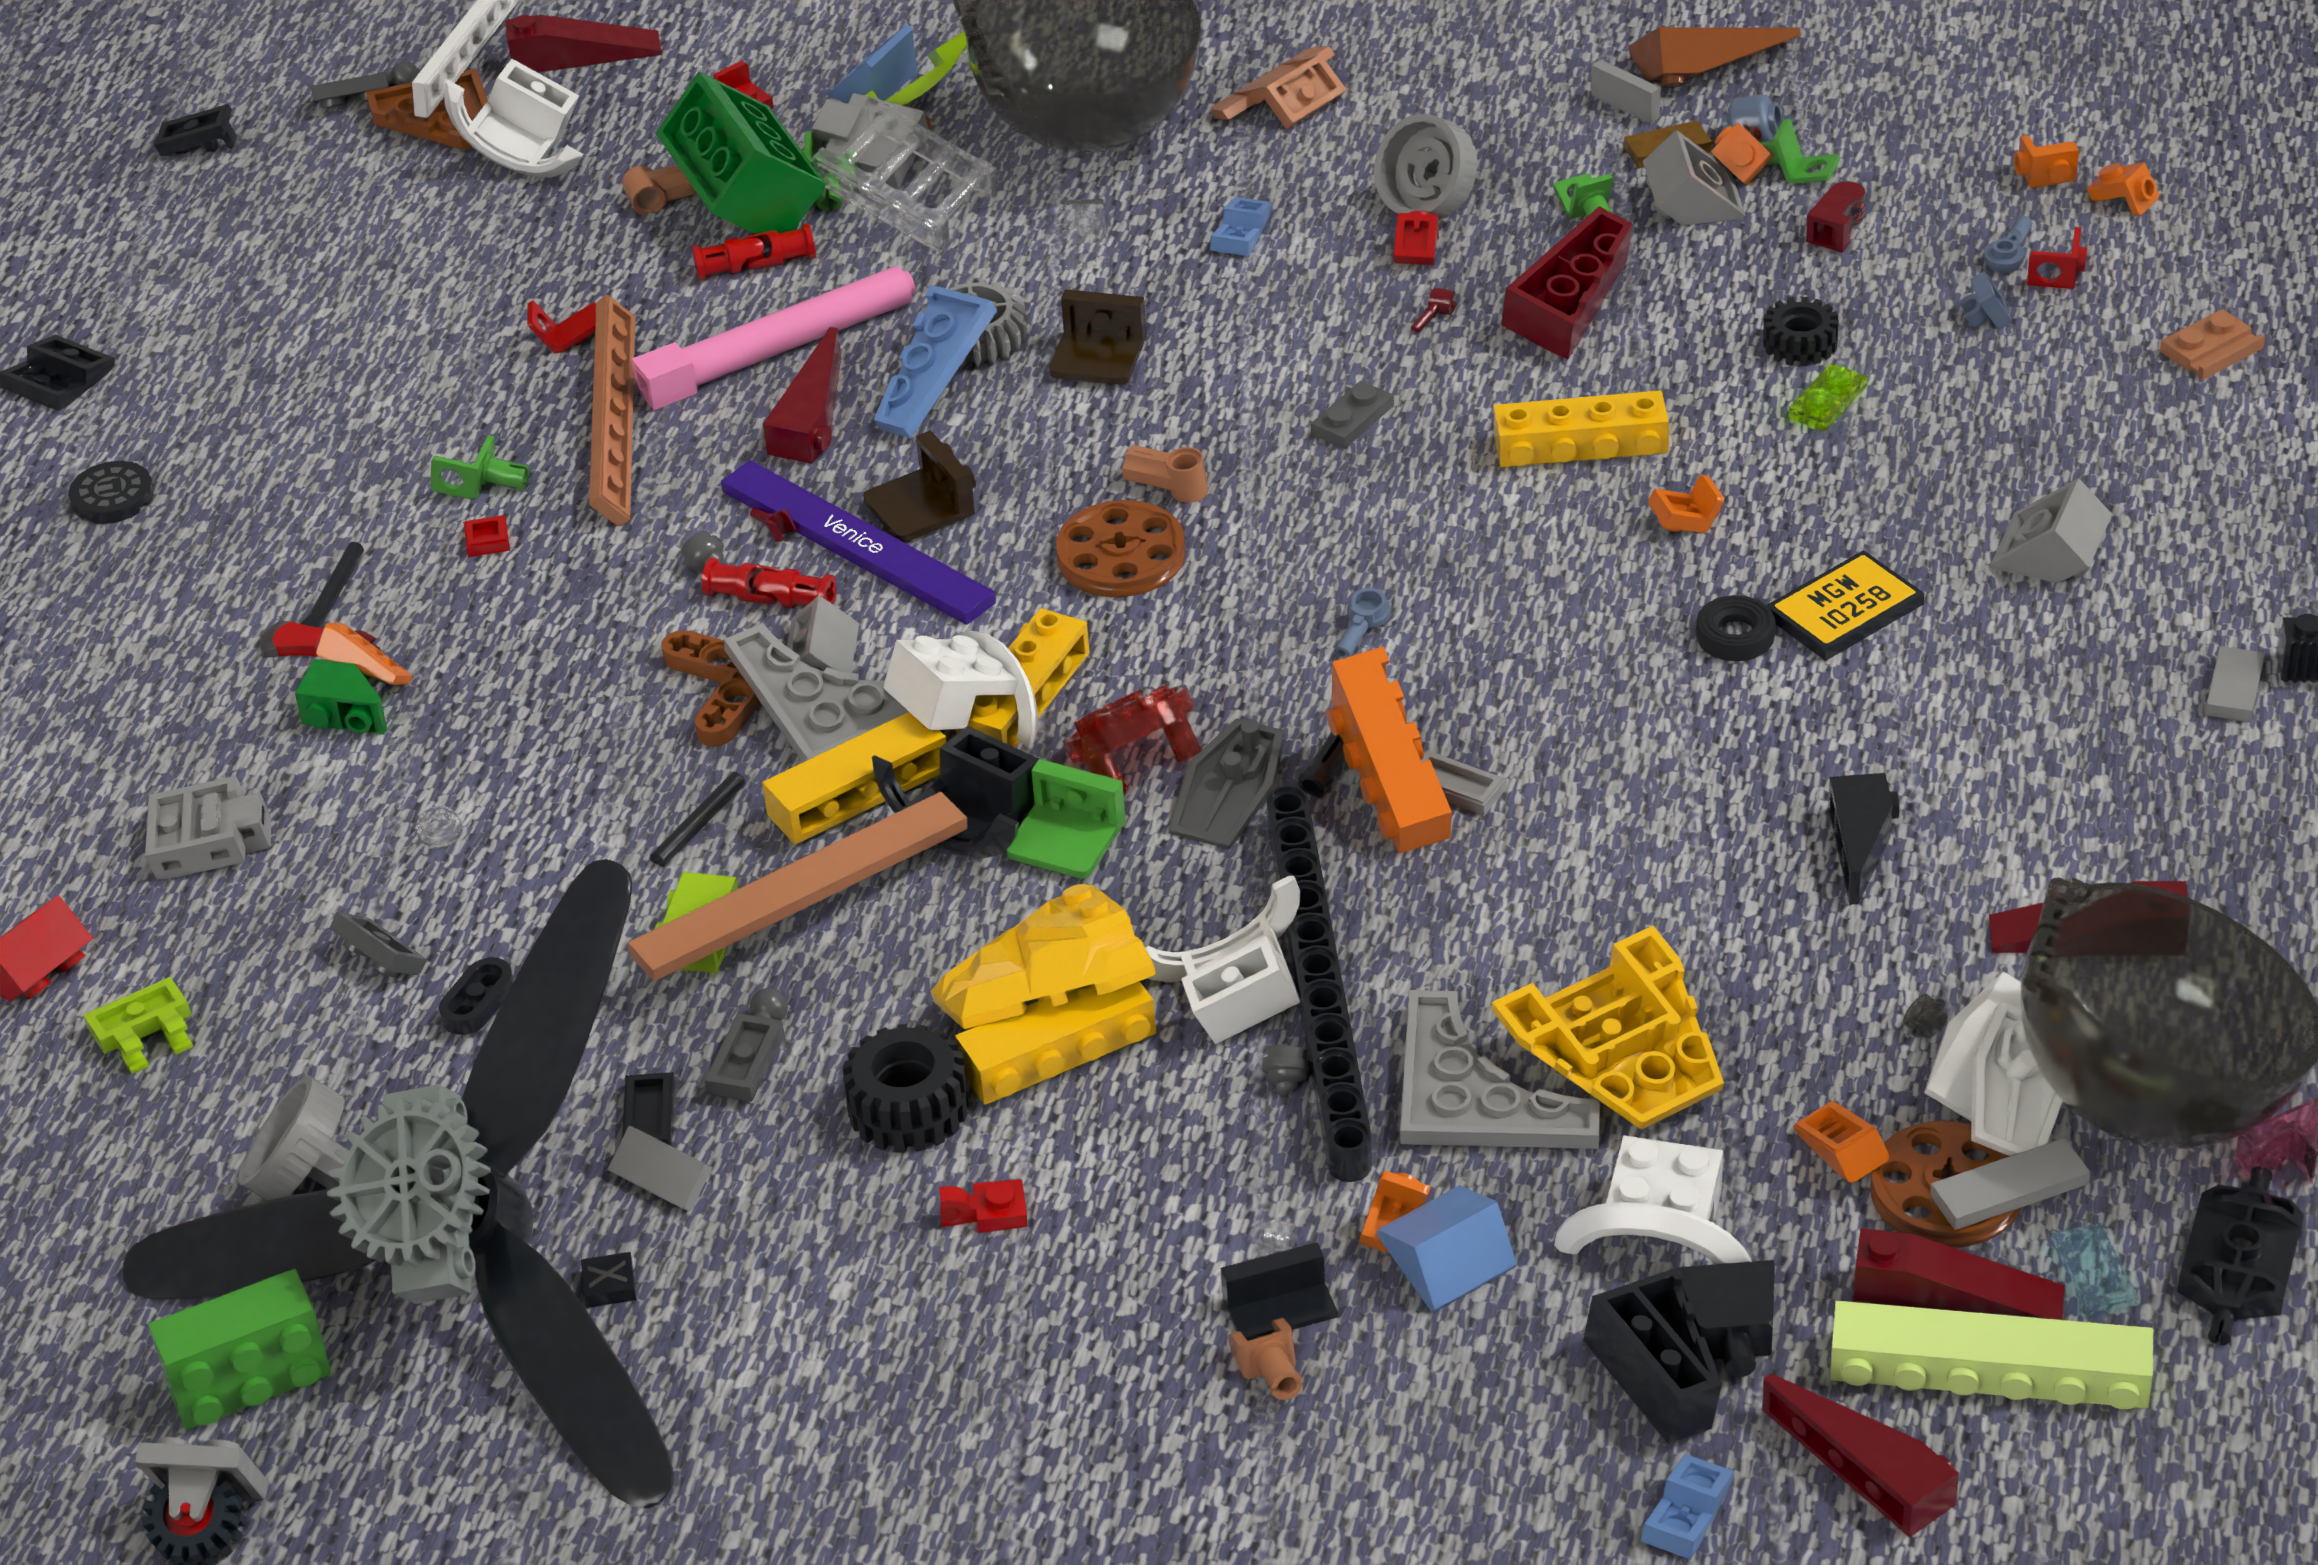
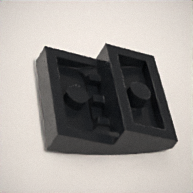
[0,335,115,411]

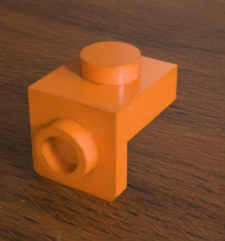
[1711,122,1774,185]
[2014,135,2079,188]
[2086,162,2159,215]
[1647,475,1724,533]
[1359,1171,1430,1254]

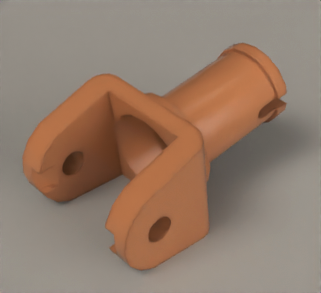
[1228,1318,1303,1400]

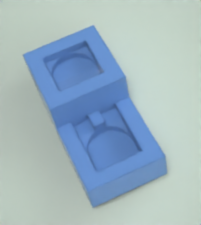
[1210,197,1273,257]
[1641,1454,1734,1560]

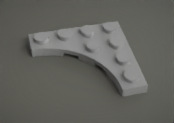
[724,623,909,762]
[1400,990,1600,1149]

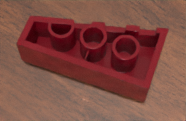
[1501,206,1633,359]

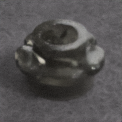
[1903,993,1948,1038]

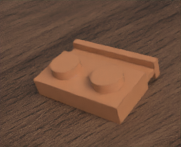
[2160,309,2265,380]

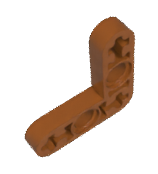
[661,630,761,747]

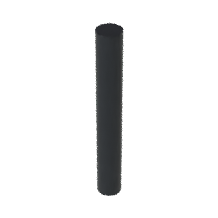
[650,772,745,867]

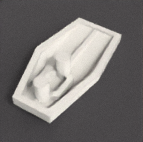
[1924,972,2052,1121]
[1971,1001,2066,1156]

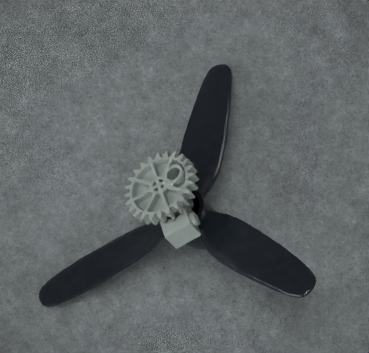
[123,859,674,1508]

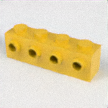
[1494,390,1669,467]
[956,608,1090,748]
[762,712,947,845]
[955,981,1156,1105]

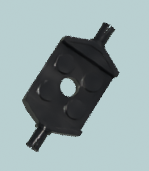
[2177,1166,2304,1345]

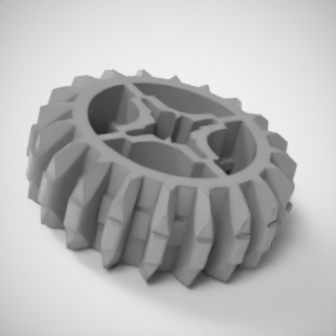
[921,279,1029,368]

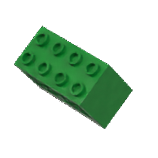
[655,71,827,234]

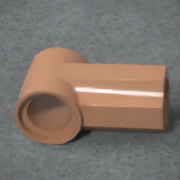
[622,164,697,215]
[1122,445,1208,503]

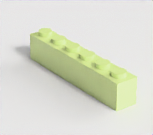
[1830,1301,2153,1409]

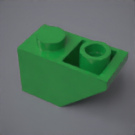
[295,659,387,735]

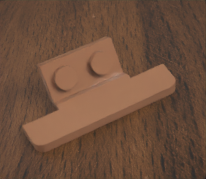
[1211,46,1347,129]

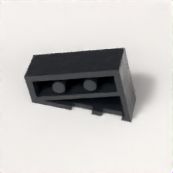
[1583,1267,1722,1444]

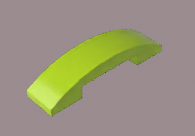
[864,30,970,106]

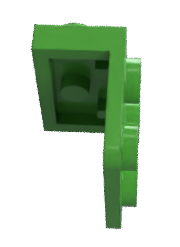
[1006,759,1126,879]

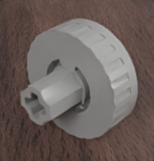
[1374,114,1478,221]
[238,1075,350,1201]

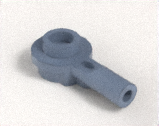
[1983,216,2032,273]
[1334,588,1391,658]

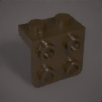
[1049,289,1147,385]
[863,430,976,542]

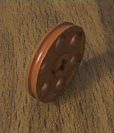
[1056,500,1185,597]
[1870,1121,2021,1247]

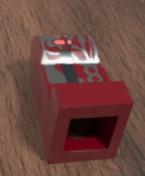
[1806,181,1866,253]

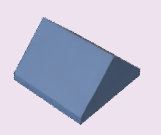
[827,23,917,103]
[1376,1185,1517,1313]

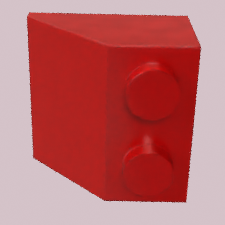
[0,894,93,1001]

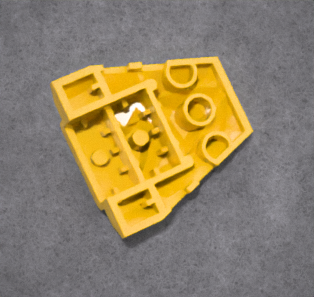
[931,884,1156,1029]
[1491,926,1724,1130]

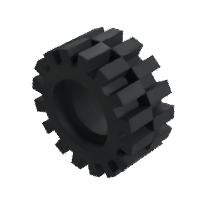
[1763,297,1839,366]

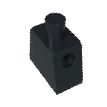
[1676,1260,1775,1377]

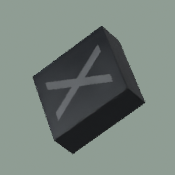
[581,1252,637,1308]

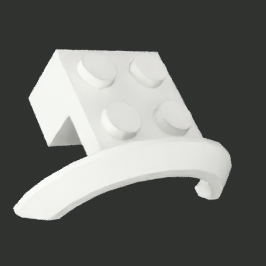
[443,59,584,177]
[883,631,1038,749]
[1145,876,1301,1045]
[1554,1135,1752,1264]

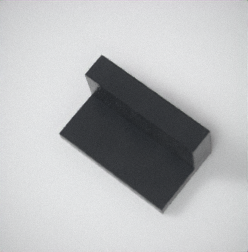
[1220,1242,1338,1341]

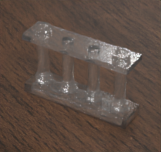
[813,97,997,252]

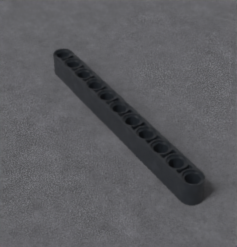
[1267,786,1372,1182]

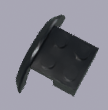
[871,726,1039,858]

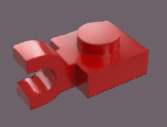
[939,1179,1027,1233]

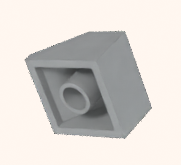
[1643,130,1746,225]
[1990,478,2112,583]

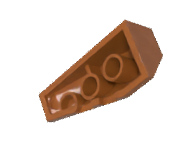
[1629,27,1801,88]

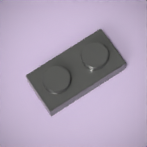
[1311,381,1394,449]
[329,912,427,978]

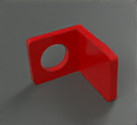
[2027,227,2087,289]
[527,300,596,354]

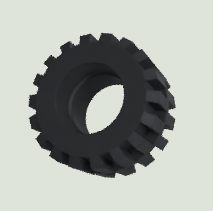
[843,1024,969,1153]

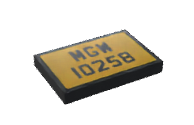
[1766,550,1925,661]

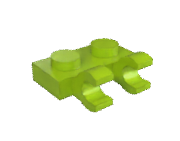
[83,977,193,1074]

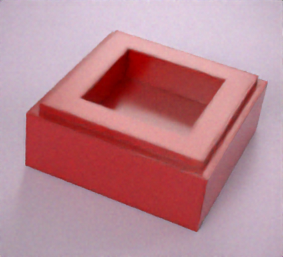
[463,515,510,557]

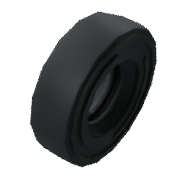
[1696,595,1776,661]

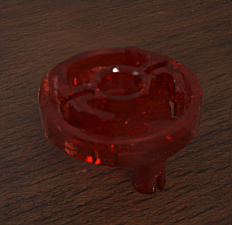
[1063,684,1203,792]

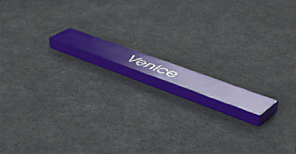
[721,460,996,625]

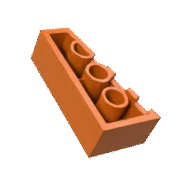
[1326,646,1452,853]

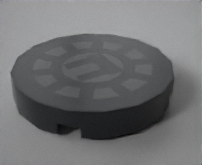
[68,461,154,524]

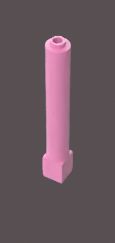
[631,266,915,410]

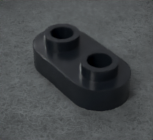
[439,957,514,1035]

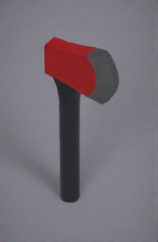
[259,542,364,657]

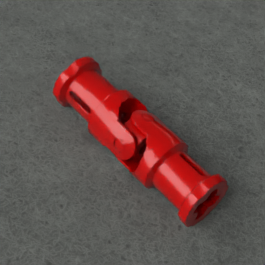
[692,223,816,281]
[701,558,836,608]

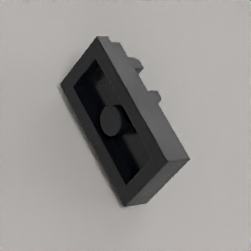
[154,104,237,157]

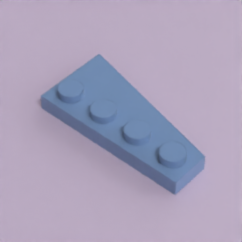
[874,285,997,438]

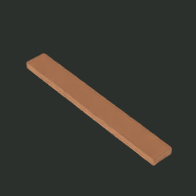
[589,295,635,526]
[628,792,967,982]

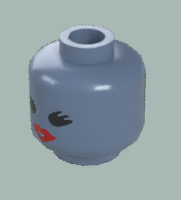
[1722,94,1782,142]

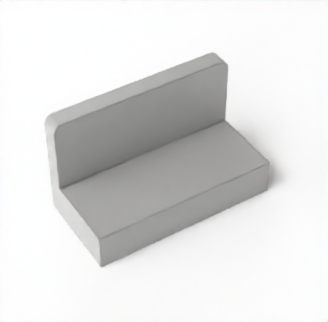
[787,595,859,673]

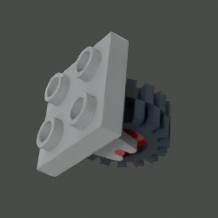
[135,1437,269,1565]

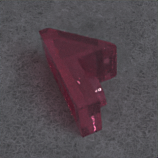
[2234,1097,2318,1184]

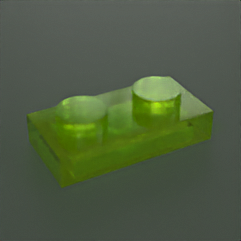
[1789,363,1867,432]

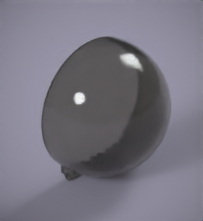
[952,0,1201,153]
[2020,877,2318,1149]

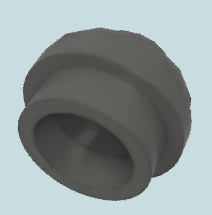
[681,531,724,574]
[1262,1045,1311,1097]

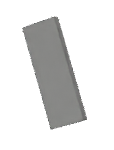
[1930,1138,2091,1230]

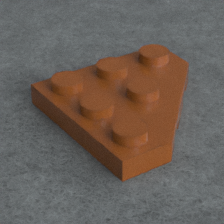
[366,69,488,150]

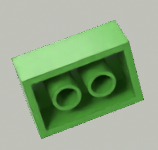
[148,1269,331,1430]

